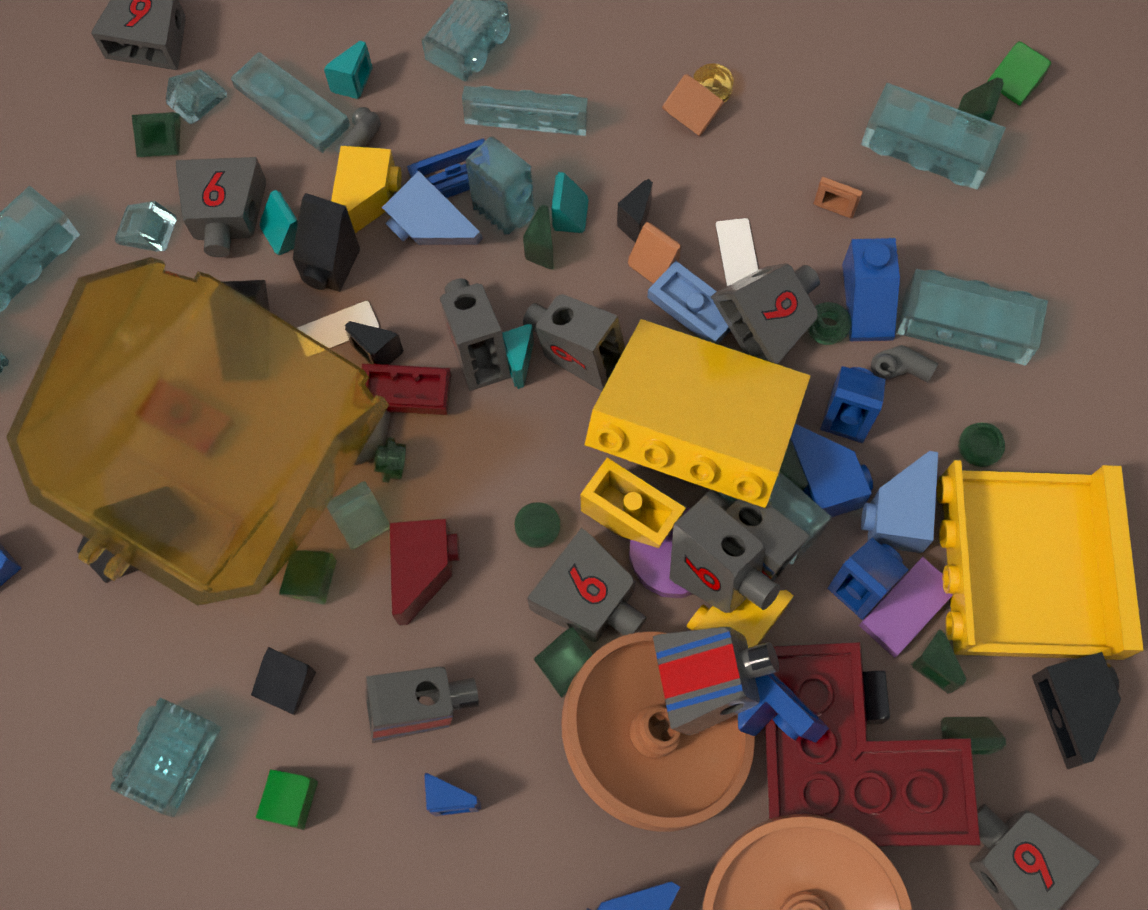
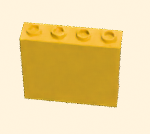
[584,319,811,508]
[936,460,1144,660]

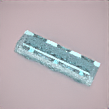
[231,52,350,153]
[462,86,588,136]

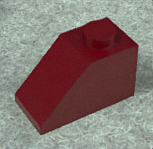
[389,519,460,625]

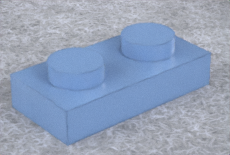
[647,261,731,344]

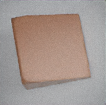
[662,74,725,136]
[813,176,863,218]
[628,222,681,284]

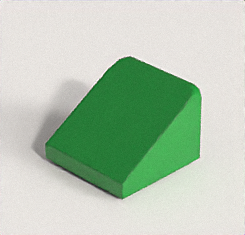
[986,41,1051,106]
[256,769,318,830]

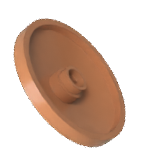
[561,632,755,832]
[703,814,912,910]

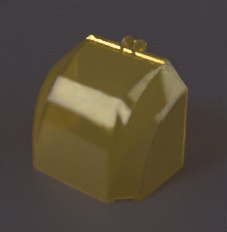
[6,257,389,606]

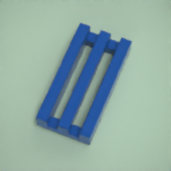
[407,138,500,198]

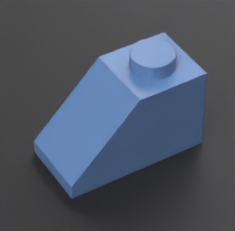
[382,171,483,245]
[861,451,938,553]

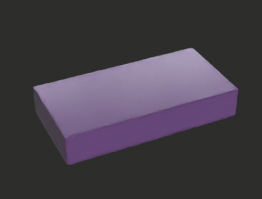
[859,557,953,658]

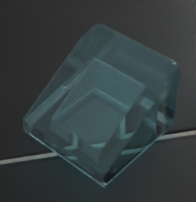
[165,69,227,124]
[114,201,177,252]
[325,481,390,550]

